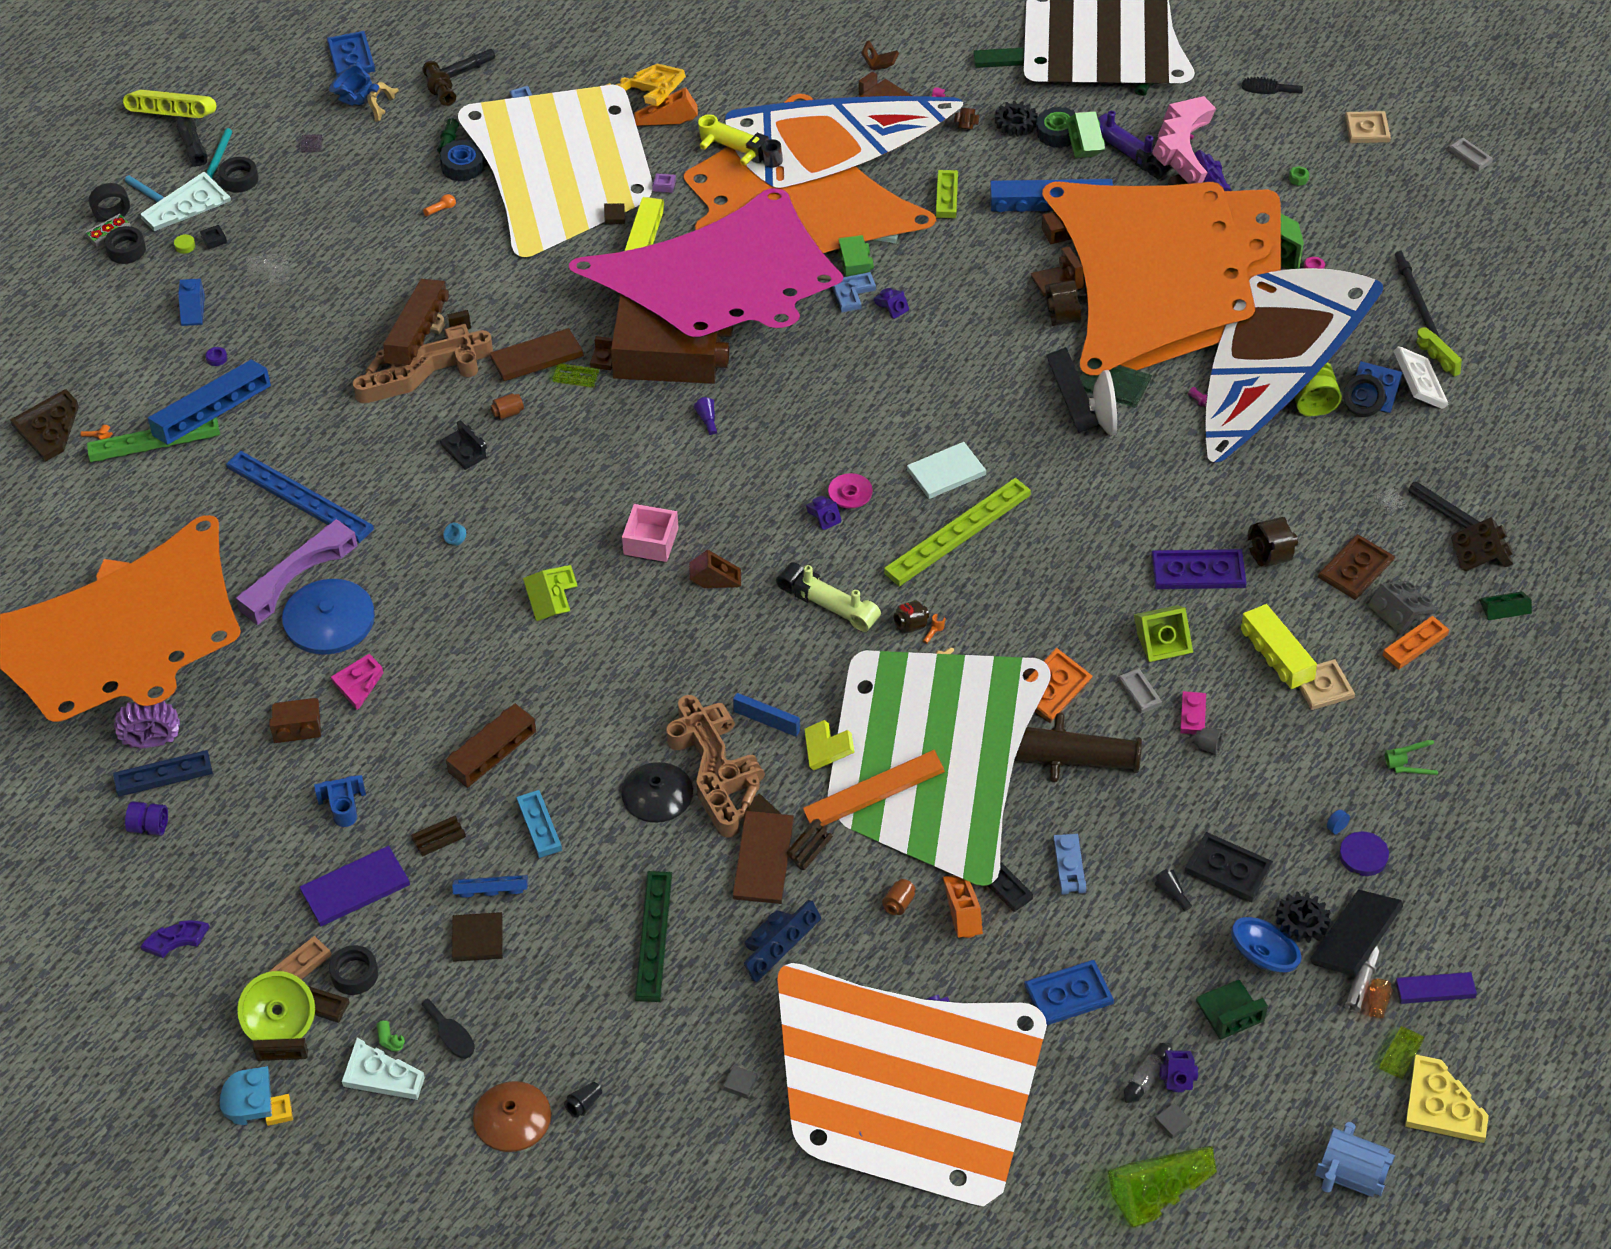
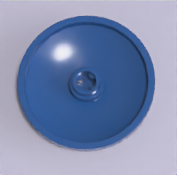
[282,579,375,655]

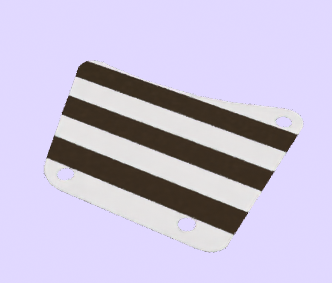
[1024,0,1195,83]

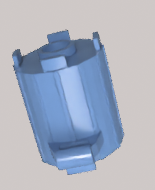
[1315,1122,1395,1197]

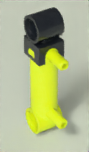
[698,115,783,168]

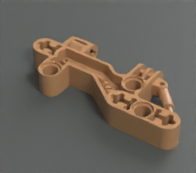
[353,324,493,403]
[666,695,765,838]

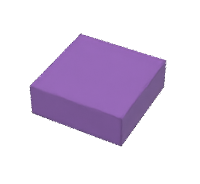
[652,174,676,193]

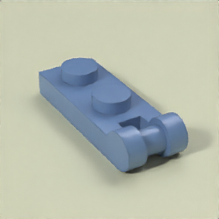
[1053,834,1086,895]

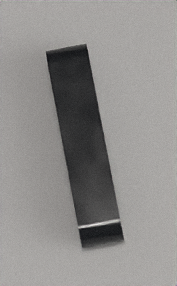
[1046,347,1099,434]

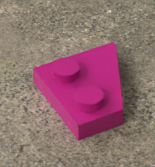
[331,654,383,710]

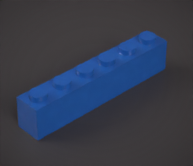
[990,179,1113,212]
[148,359,271,445]

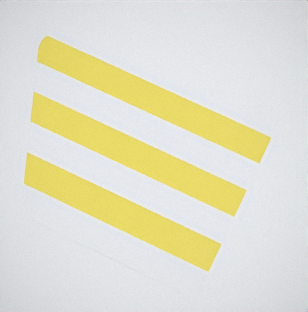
[458,84,653,257]

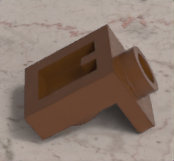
[590,336,613,370]

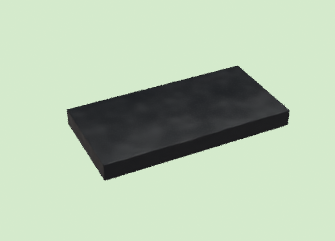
[1310,889,1403,976]

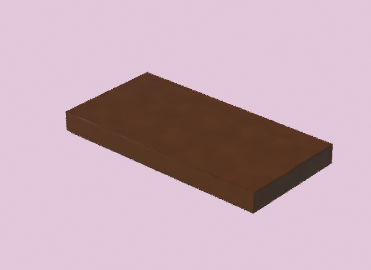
[490,328,584,381]
[733,811,794,904]

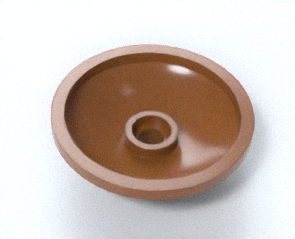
[473,1081,551,1152]

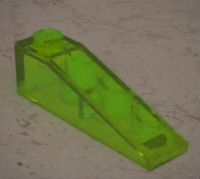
[1108,1146,1217,1228]

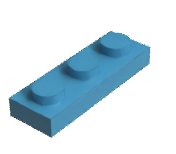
[516,790,562,858]

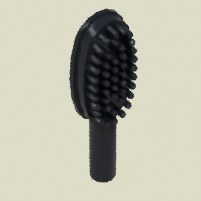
[1241,77,1303,94]
[421,999,475,1059]

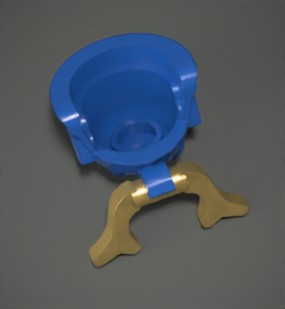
[329,62,399,122]

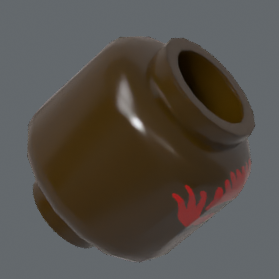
[893,600,929,633]

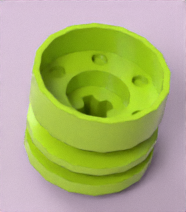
[1294,362,1342,417]

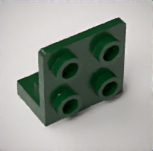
[1196,980,1268,1040]

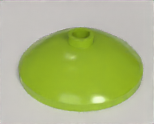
[238,971,315,1041]

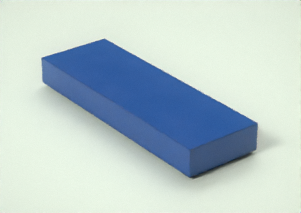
[733,693,800,737]

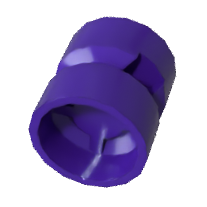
[125,801,168,836]

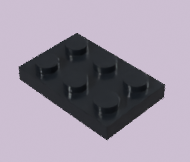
[1184,832,1273,903]

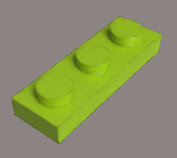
[936,170,958,218]

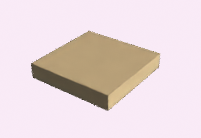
[1345,111,1391,143]
[1298,659,1355,710]

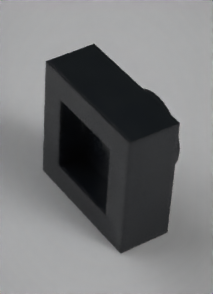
[200,225,227,249]

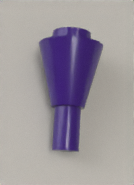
[694,397,717,435]

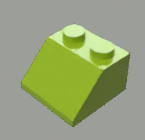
[1134,605,1193,662]

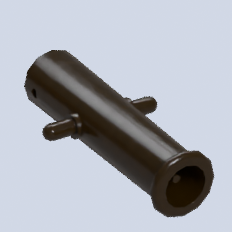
[1014,713,1142,782]

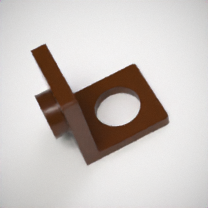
[861,41,899,70]

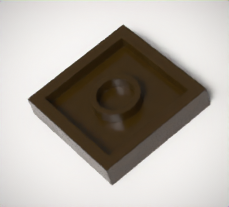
[452,912,503,962]

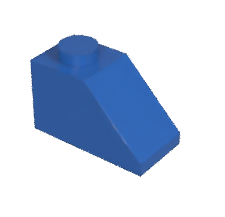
[179,278,205,326]

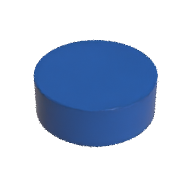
[1327,810,1350,834]

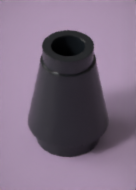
[564,1082,602,1118]

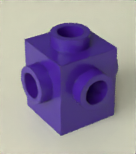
[1159,1050,1198,1092]

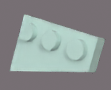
[342,1038,425,1100]

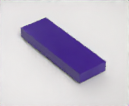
[1395,972,1477,1004]

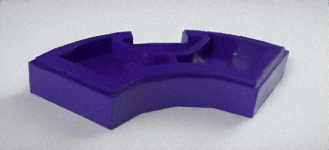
[140,920,210,958]

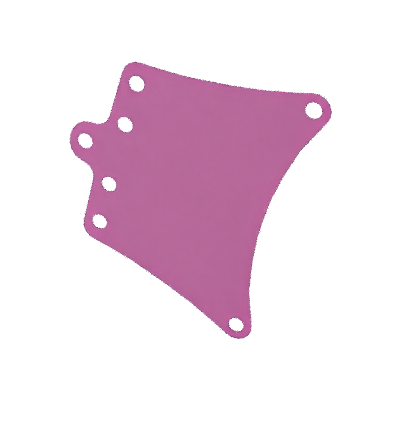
[569,188,843,337]

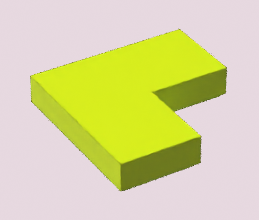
[804,720,855,770]

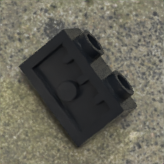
[440,420,487,470]

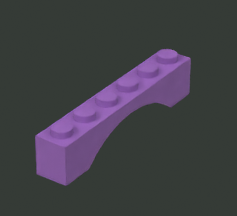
[236,519,358,625]

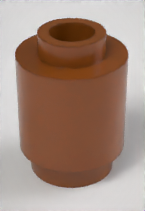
[490,393,524,420]
[882,879,916,915]

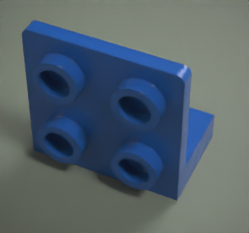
[1351,361,1403,413]

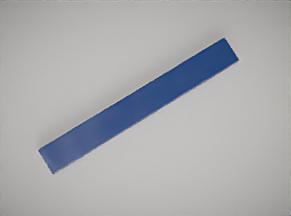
[226,451,374,543]

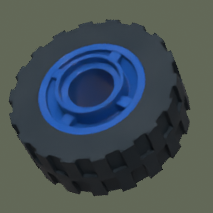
[440,139,485,182]

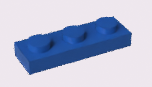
[452,875,528,897]

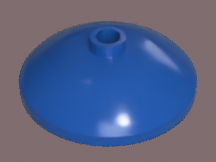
[1231,917,1301,973]

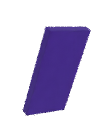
[1151,549,1247,589]
[300,846,410,927]

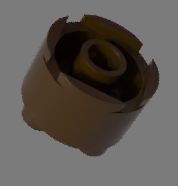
[1045,280,1081,326]
[1247,517,1298,567]

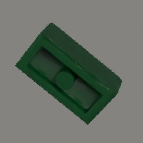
[1479,591,1532,621]

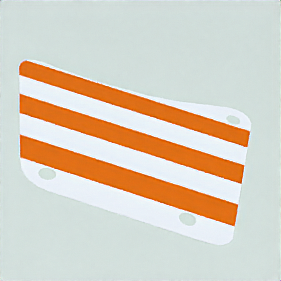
[777,963,1047,1206]

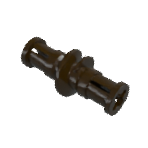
[422,61,456,106]

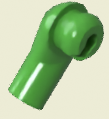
[377,1021,405,1052]

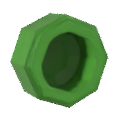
[1288,166,1309,186]

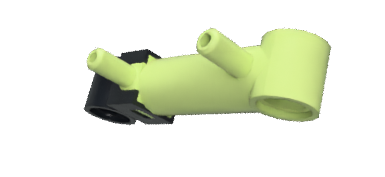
[776,562,881,632]

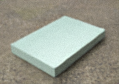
[907,442,986,499]

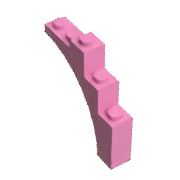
[1152,96,1216,184]

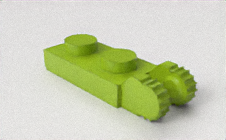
[1416,327,1462,377]

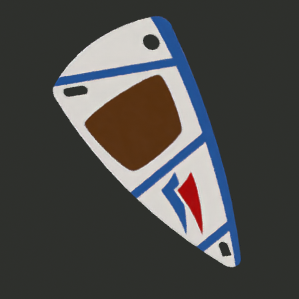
[1206,268,1383,462]

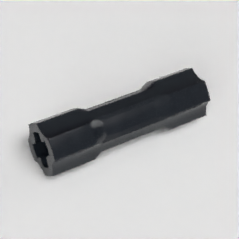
[176,117,208,167]

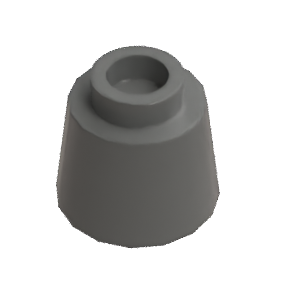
[1195,728,1223,755]

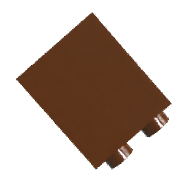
[611,294,734,384]

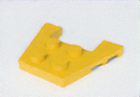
[607,63,686,106]

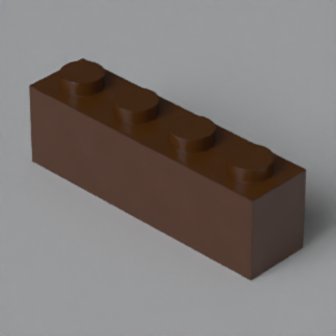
[446,703,536,788]

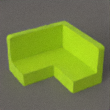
[523,565,578,621]

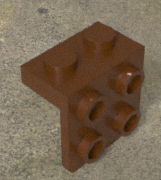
[269,698,321,743]

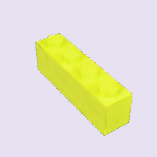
[1241,604,1317,689]

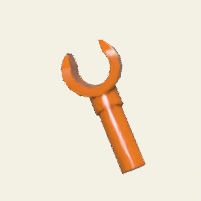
[81,425,113,440]
[923,614,946,644]

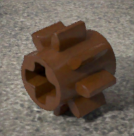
[954,108,980,130]

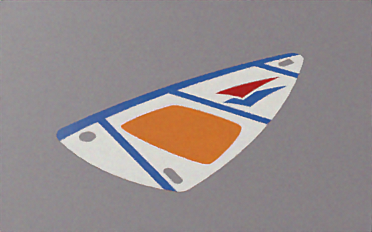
[725,96,963,188]

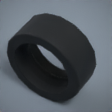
[218,157,259,193]
[89,183,130,222]
[104,226,146,264]
[1343,374,1386,417]
[329,945,378,995]

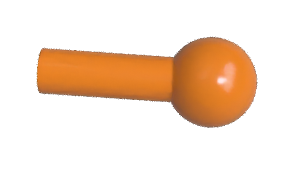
[423,194,456,216]

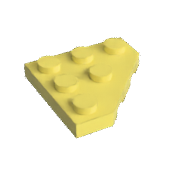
[1405,1055,1488,1143]

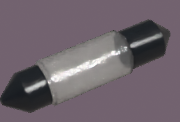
[1124,1043,1173,1103]

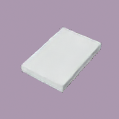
[1393,346,1449,409]

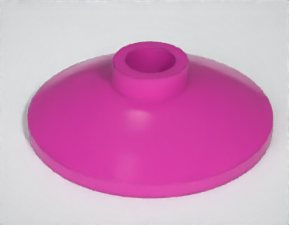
[828,473,872,508]

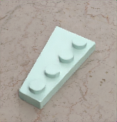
[141,172,231,231]

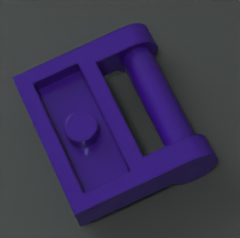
[1194,150,1232,191]

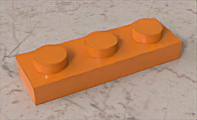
[1382,615,1449,670]

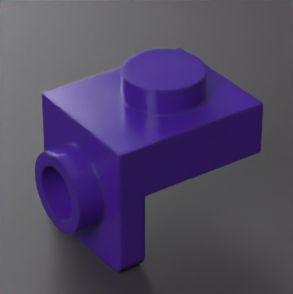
[874,288,909,319]
[806,496,842,530]

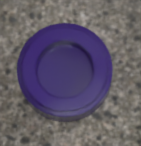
[205,347,228,366]

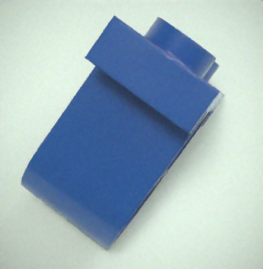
[314,775,366,827]

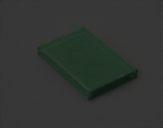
[1080,358,1152,408]

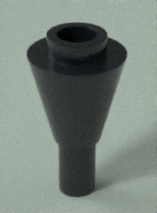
[1154,869,1192,912]

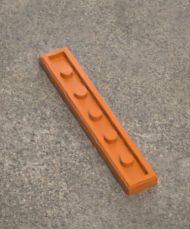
[803,750,945,826]

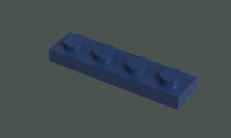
[113,750,213,797]

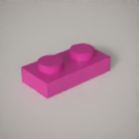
[1180,691,1206,735]

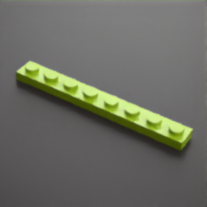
[884,478,1031,587]

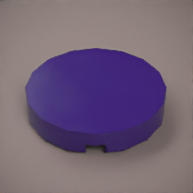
[1339,831,1389,876]

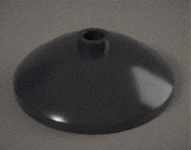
[621,762,693,823]

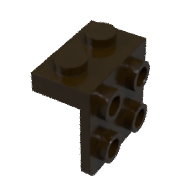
[1451,517,1514,571]

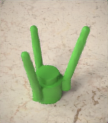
[1385,740,1438,775]

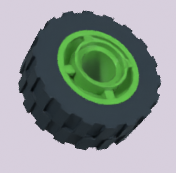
[1036,107,1075,148]

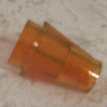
[1367,979,1393,1019]

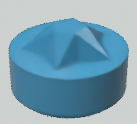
[443,522,466,546]

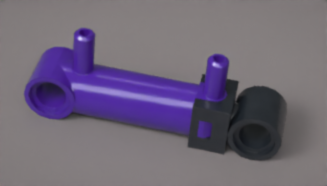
[1098,110,1173,179]

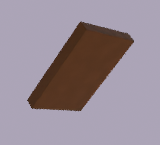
[1318,534,1395,600]

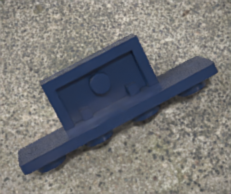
[744,900,821,982]

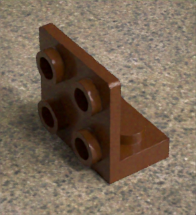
[1031,247,1084,296]

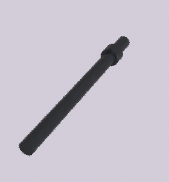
[1395,251,1441,339]

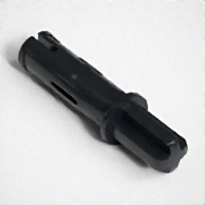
[440,49,496,78]

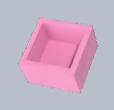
[622,504,678,562]

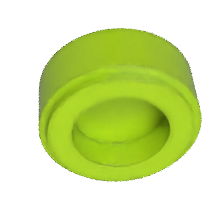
[174,234,196,254]

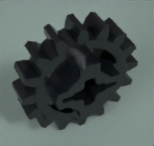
[994,101,1038,137]
[1275,892,1331,943]

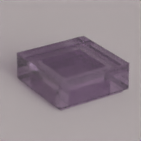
[301,134,323,153]

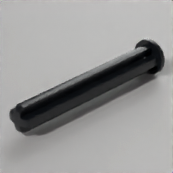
[1408,482,1479,528]

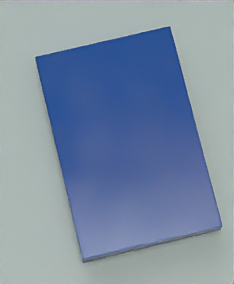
[327,31,375,76]
[1024,960,1114,1025]

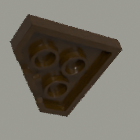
[10,389,79,462]

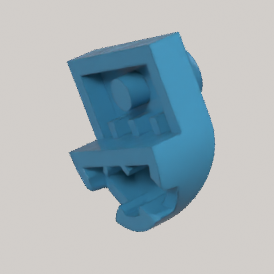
[220,1066,272,1125]

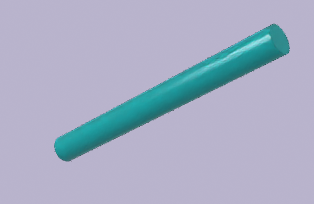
[206,128,233,179]

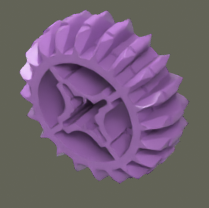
[114,701,180,749]

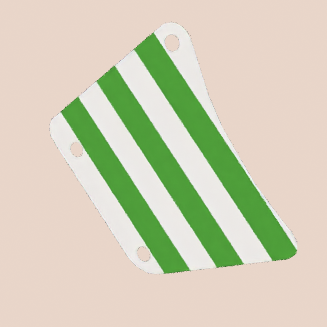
[828,650,1051,886]

